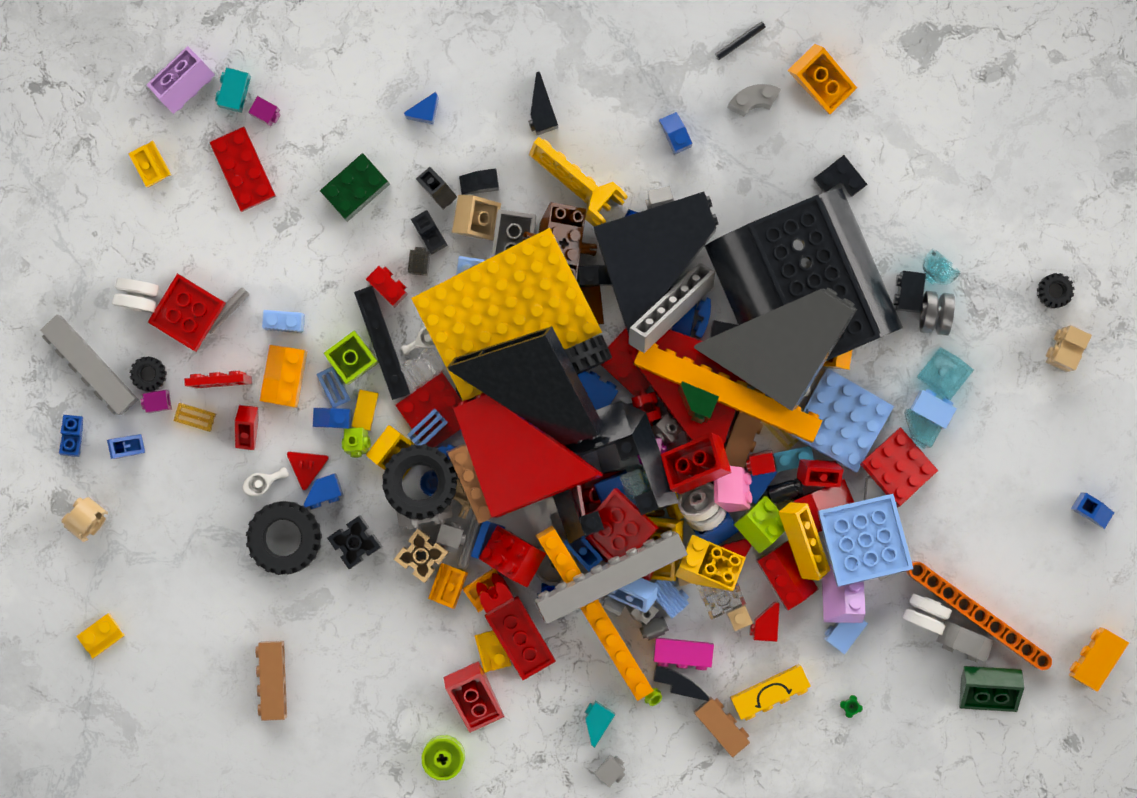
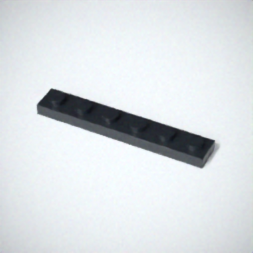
[354,286,411,400]

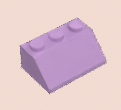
[147,46,215,114]
[822,564,866,623]

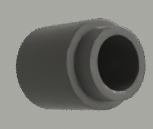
[639,616,669,641]

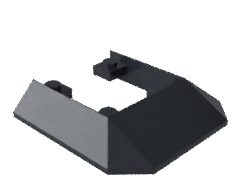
[552,401,679,544]

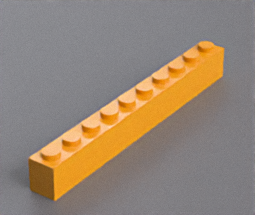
[633,343,823,443]
[535,525,654,701]

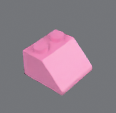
[714,466,752,513]

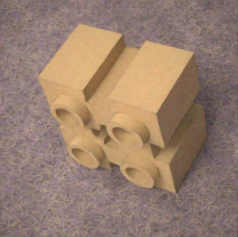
[1046,325,1092,372]
[394,528,449,583]

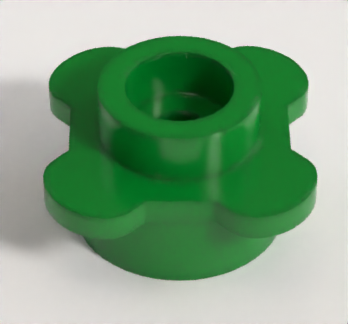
[840,695,863,718]

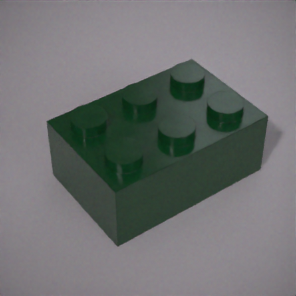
[320,153,390,222]

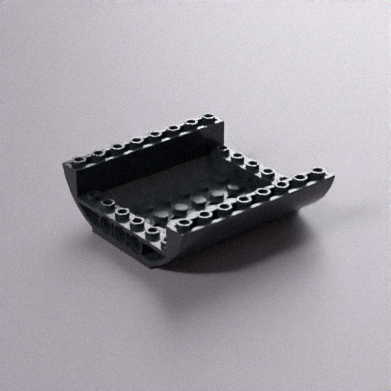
[705,188,903,361]

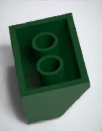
[678,381,719,424]
[959,666,1025,712]

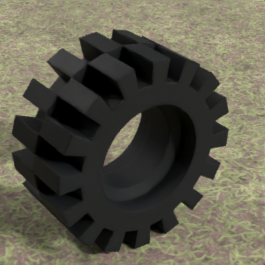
[1037,273,1075,308]
[129,356,167,391]

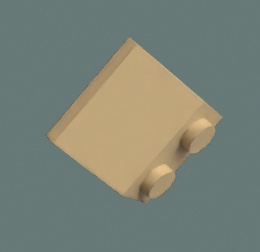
[452,195,501,241]

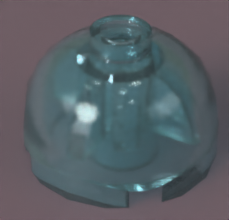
[922,248,961,285]

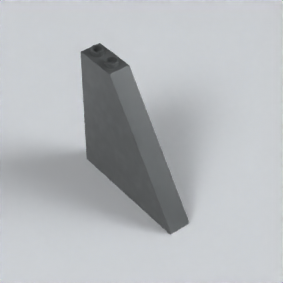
[694,288,857,411]

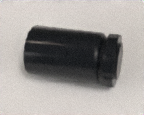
[767,478,804,505]

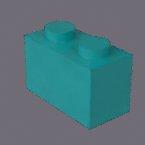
[215,67,251,113]

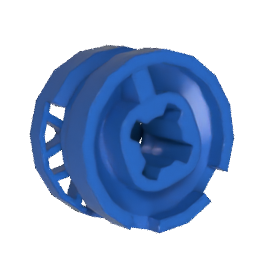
[420,470,438,496]

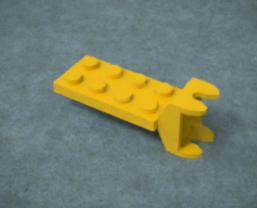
[529,137,628,226]

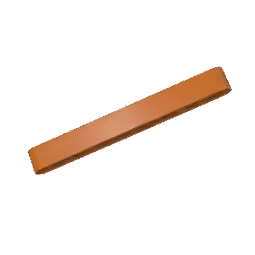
[906,561,1052,670]

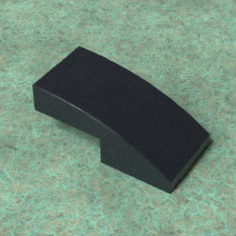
[411,210,447,255]

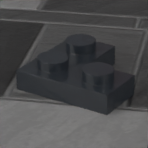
[814,155,868,197]

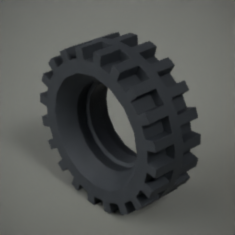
[565,335,612,375]
[382,444,457,520]
[246,501,322,575]

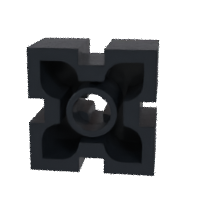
[327,515,383,569]

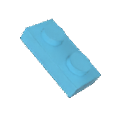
[773,446,814,472]

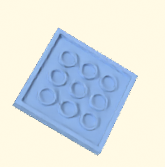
[789,368,894,473]
[817,494,914,587]

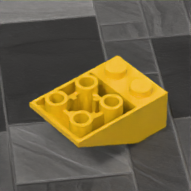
[674,534,746,591]

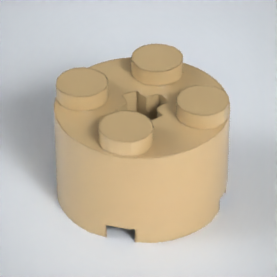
[61,497,108,542]

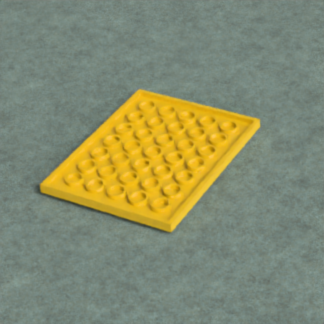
[411,228,602,401]

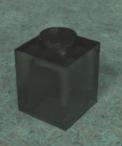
[408,247,430,276]

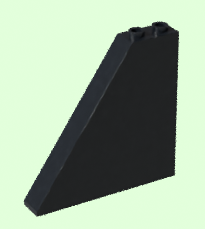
[594,192,719,336]
[447,326,604,445]

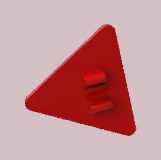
[287,452,329,490]

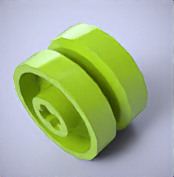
[421,735,465,781]

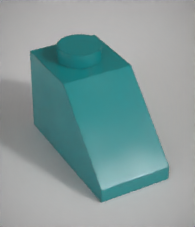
[584,700,615,748]

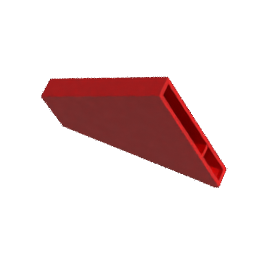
[628,330,746,444]
[453,393,602,518]

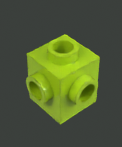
[342,427,371,458]

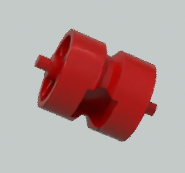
[631,389,662,426]

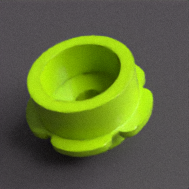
[644,688,662,706]

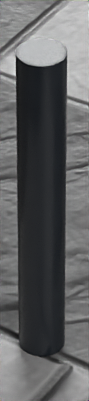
[715,21,766,60]

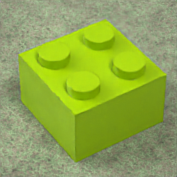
[323,330,379,385]
[734,495,785,554]

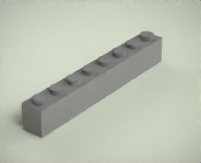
[534,530,688,624]

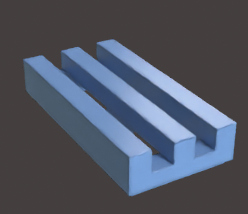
[316,366,351,408]
[407,409,448,445]

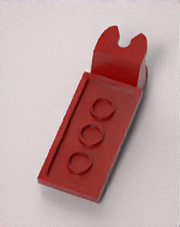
[476,573,556,680]

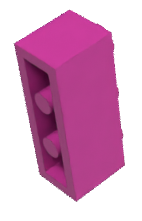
[653,637,714,670]

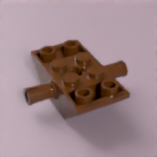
[522,202,597,281]

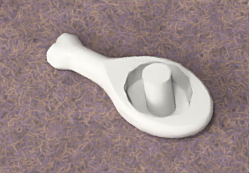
[400,327,435,356]
[242,467,289,496]

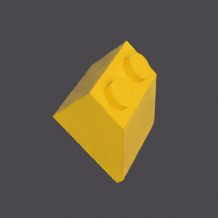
[366,425,416,478]

